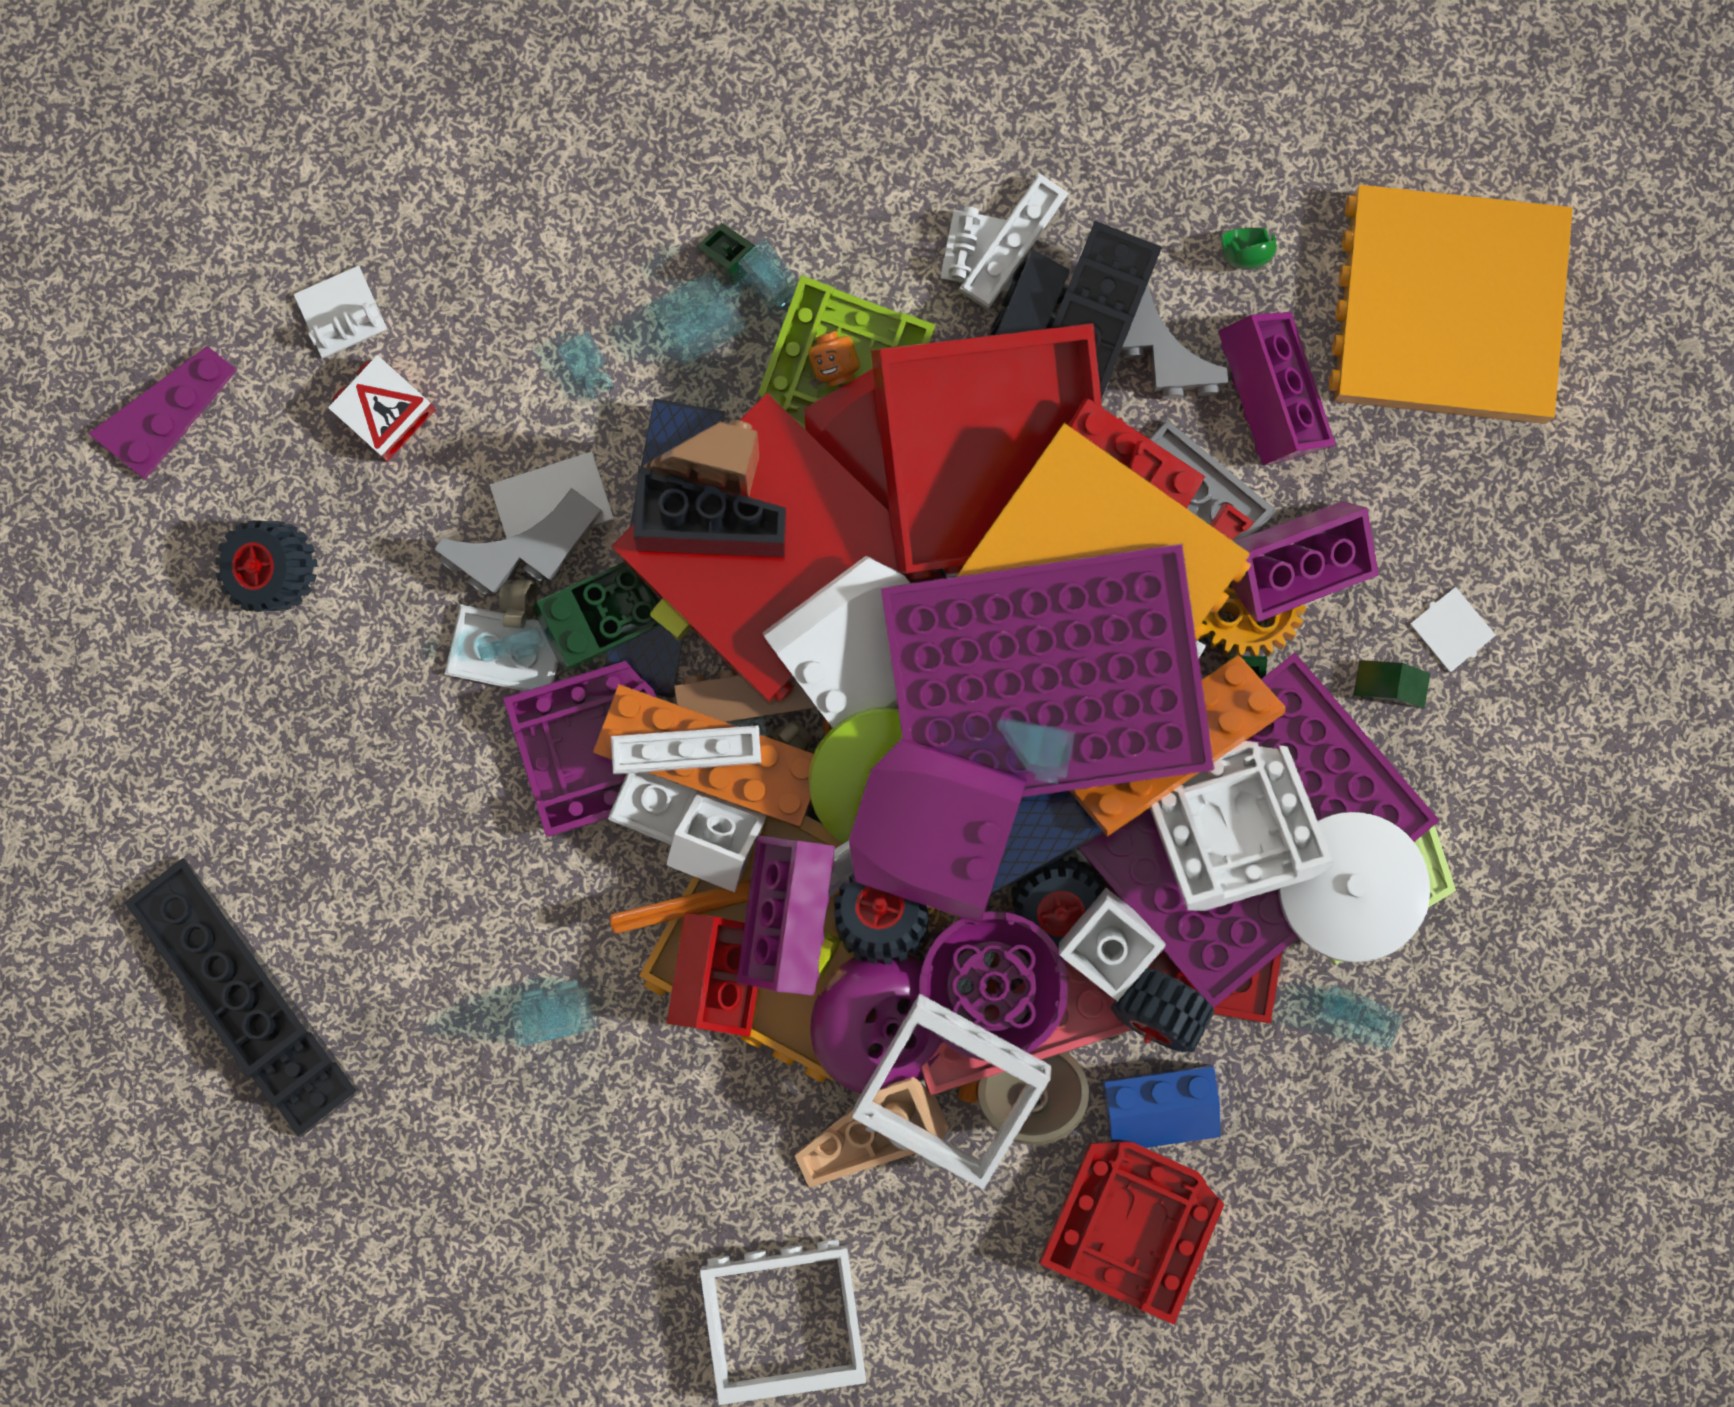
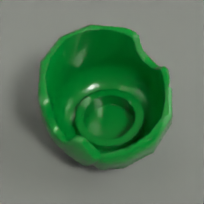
[1221,228,1277,270]

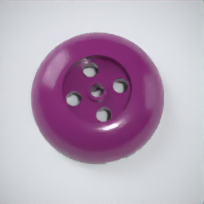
[919,911,1068,1061]
[810,954,943,1094]

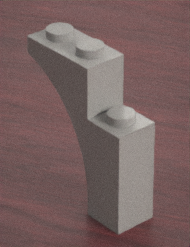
[1120,284,1228,399]
[435,488,603,595]

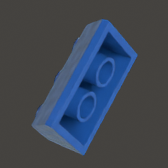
[1101,1064,1220,1148]

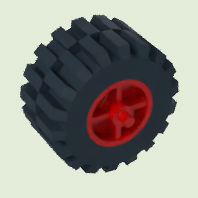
[215,520,318,612]
[1012,856,1103,949]
[834,872,928,965]
[1111,968,1215,1052]

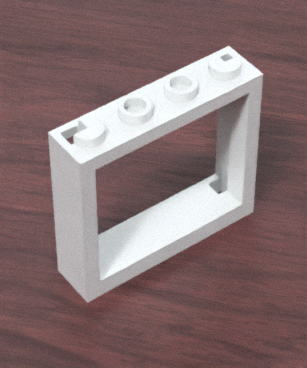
[852,994,1051,1190]
[700,1239,866,1405]

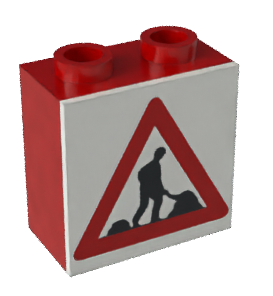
[328,355,436,462]

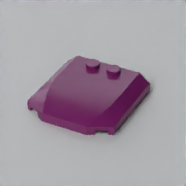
[503,661,656,838]
[849,738,1027,923]

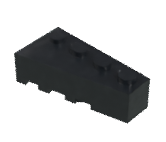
[987,250,1070,336]
[634,466,786,557]

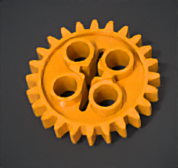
[1200,587,1306,657]

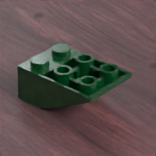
[532,562,661,673]

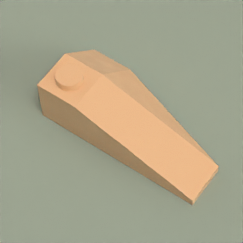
[794,1077,949,1188]

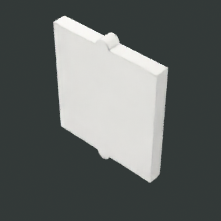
[1410,587,1496,672]

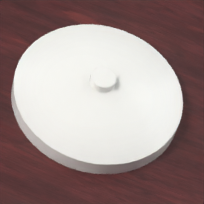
[1278,812,1430,962]

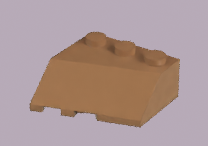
[643,420,759,497]

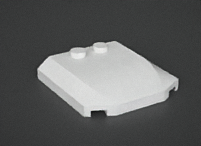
[762,556,910,728]
[1150,741,1333,910]

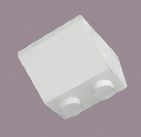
[666,792,767,892]
[1059,888,1166,1001]

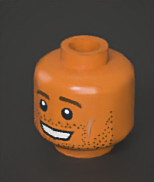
[808,331,860,387]

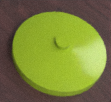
[808,708,903,844]

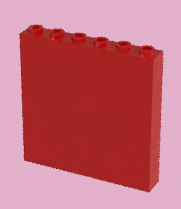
[871,324,1102,579]
[611,393,909,705]

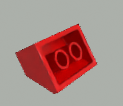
[666,913,758,1037]

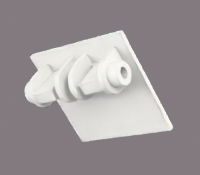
[940,207,1013,292]
[294,265,388,359]

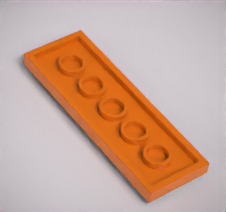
[1069,655,1286,837]
[593,684,814,828]

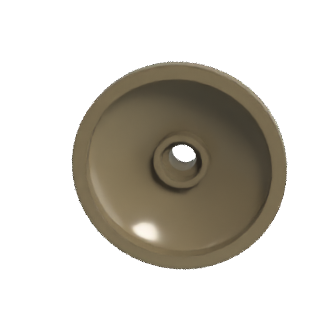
[978,1052,1089,1145]

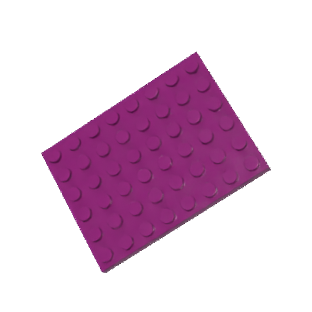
[881,544,1214,797]
[1078,652,1440,1008]

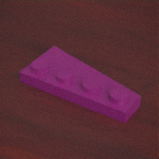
[88,346,237,480]

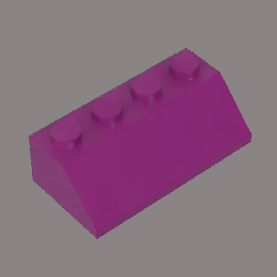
[1218,312,1336,466]
[1230,501,1379,622]
[737,835,835,995]

